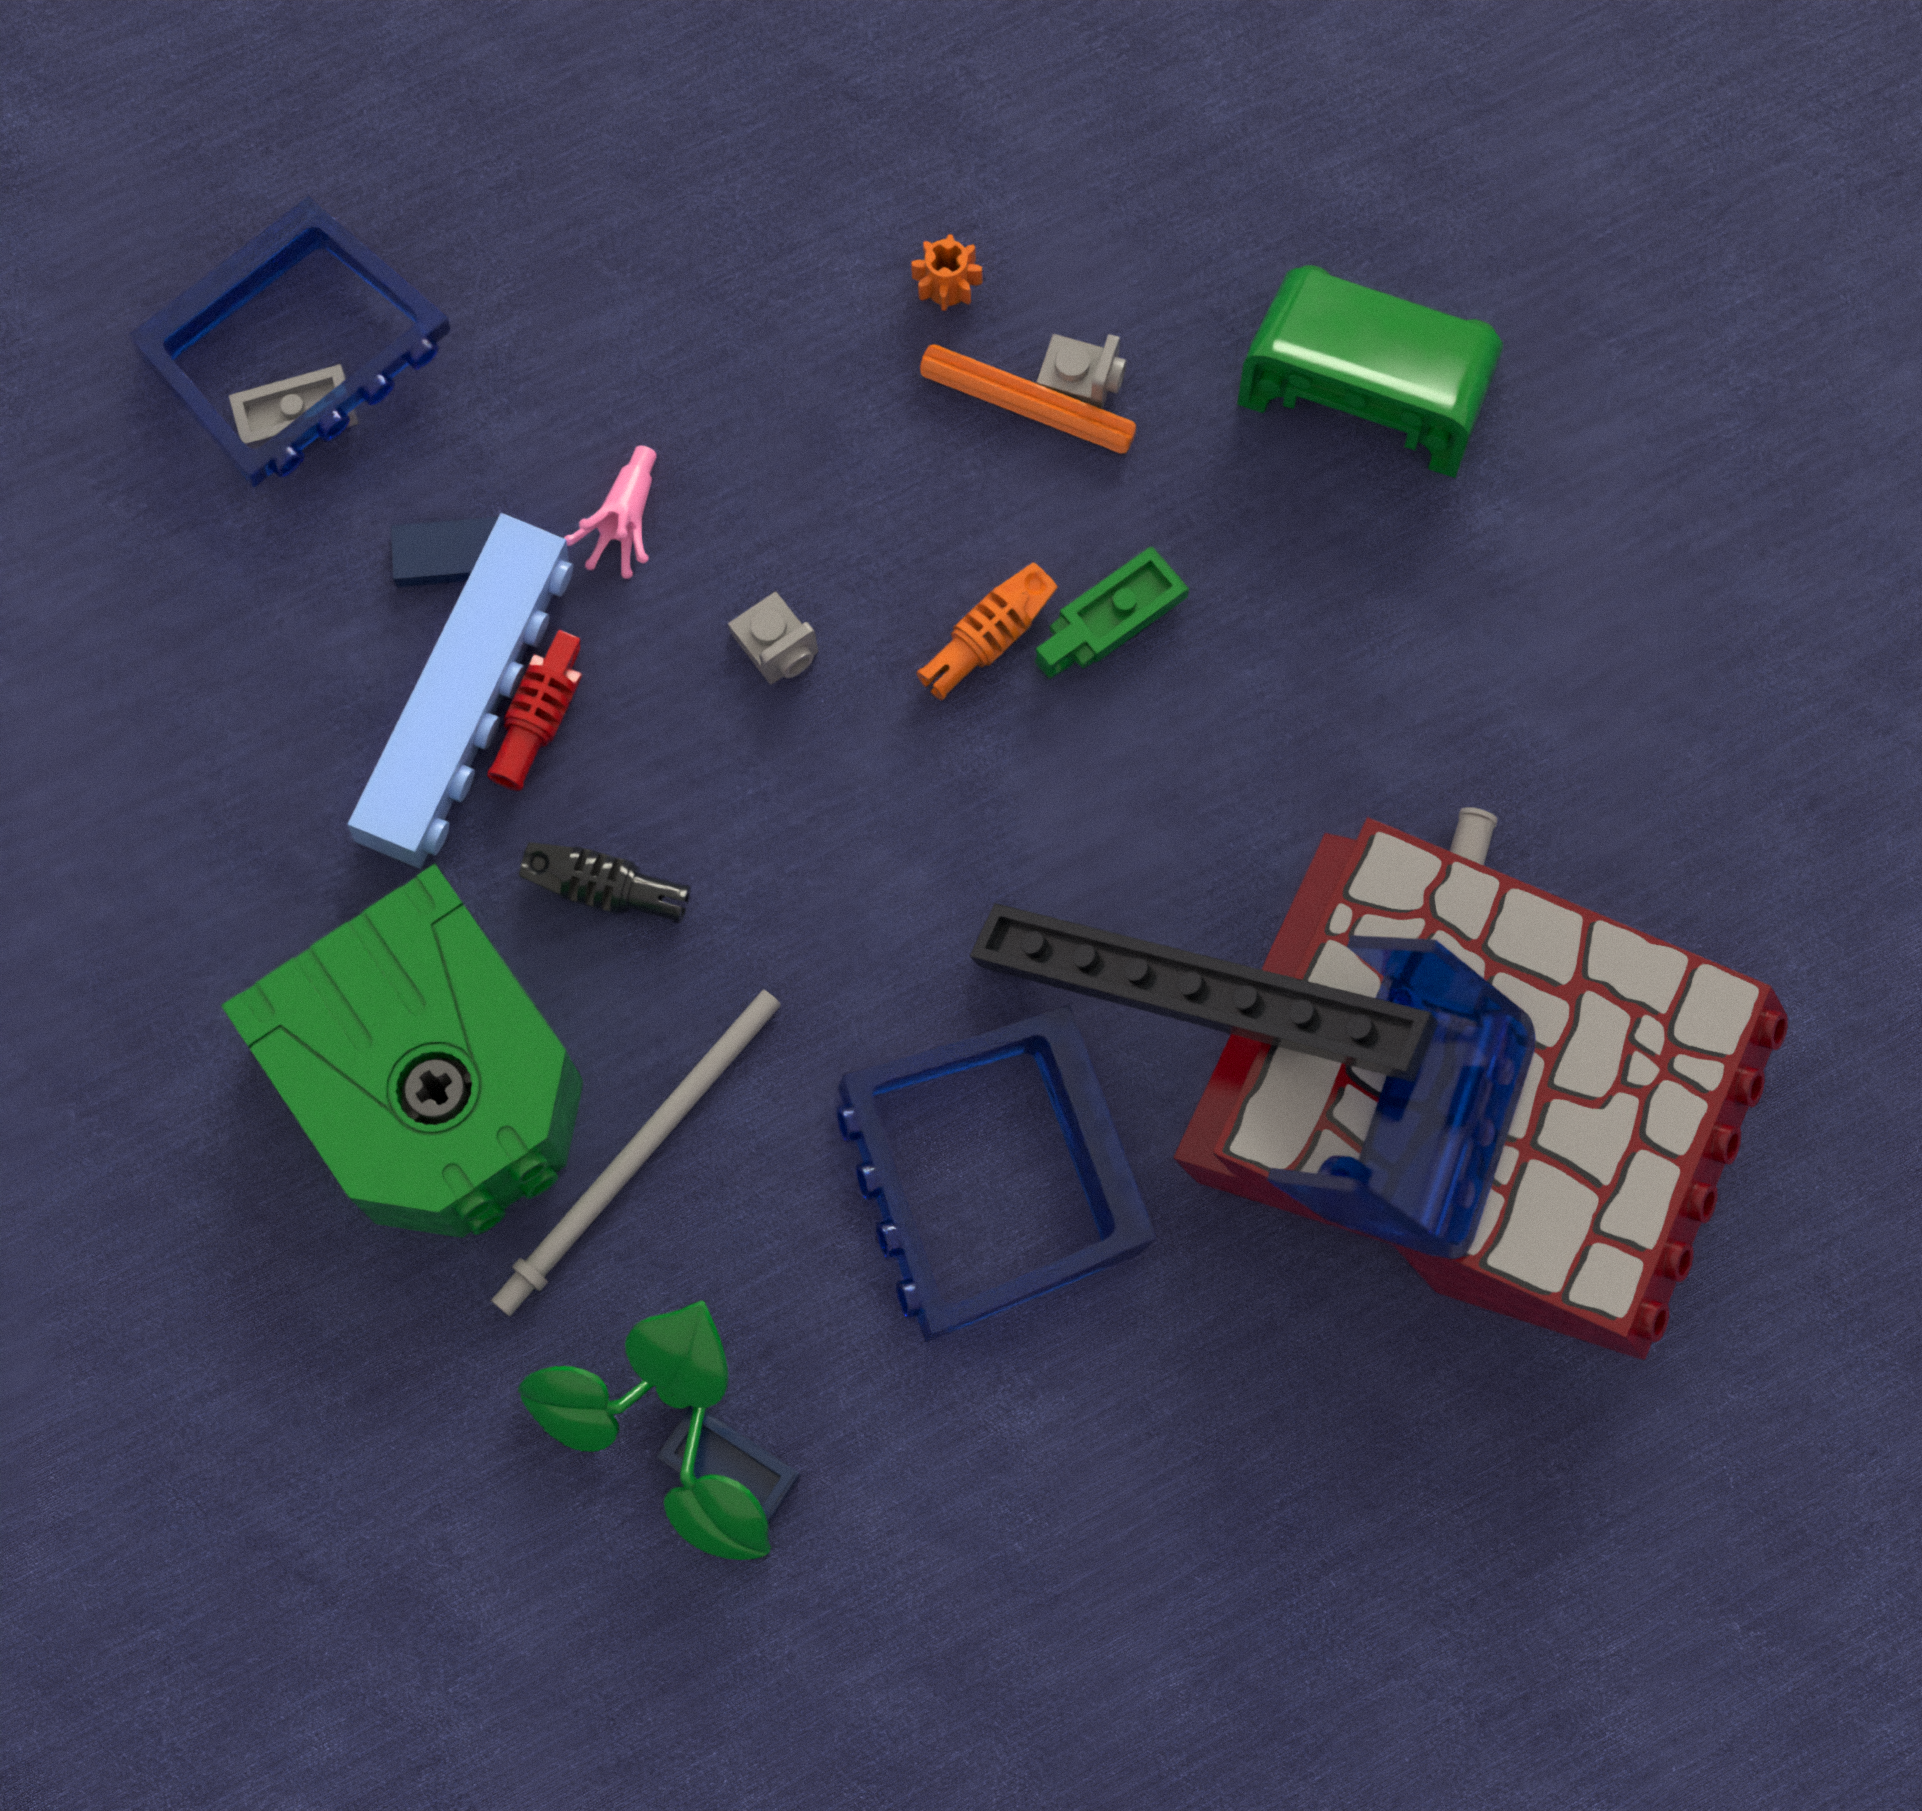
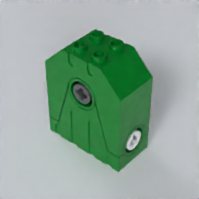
[221,864,584,1238]

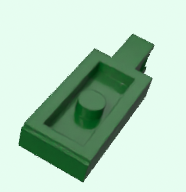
[1035,547,1189,680]

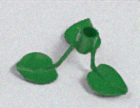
[518,1300,772,1560]

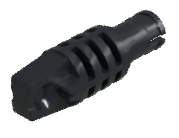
[519,842,691,924]

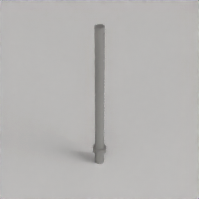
[491,990,781,1317]

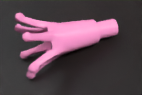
[564,446,657,579]

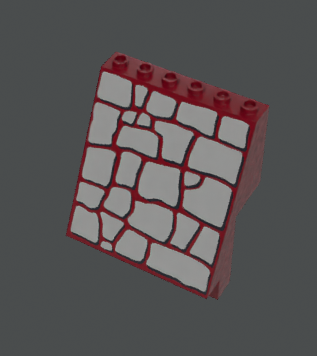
[1173,817,1788,1361]

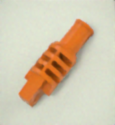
[916,562,1058,700]

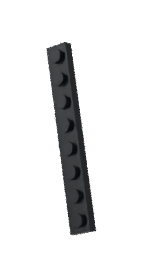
[970,903,1439,1082]

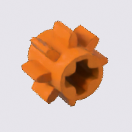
[911,234,983,311]

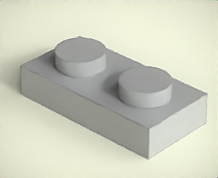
[229,364,359,455]

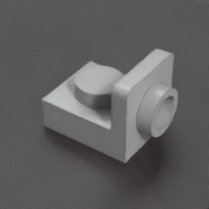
[1036,334,1127,409]
[728,591,818,685]

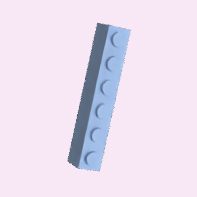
[347,513,574,869]

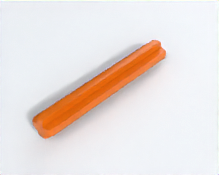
[920,344,1136,454]

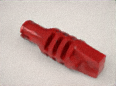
[487,630,582,791]

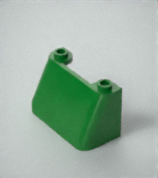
[1237,265,1503,478]

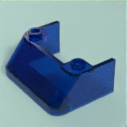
[1267,935,1536,1259]

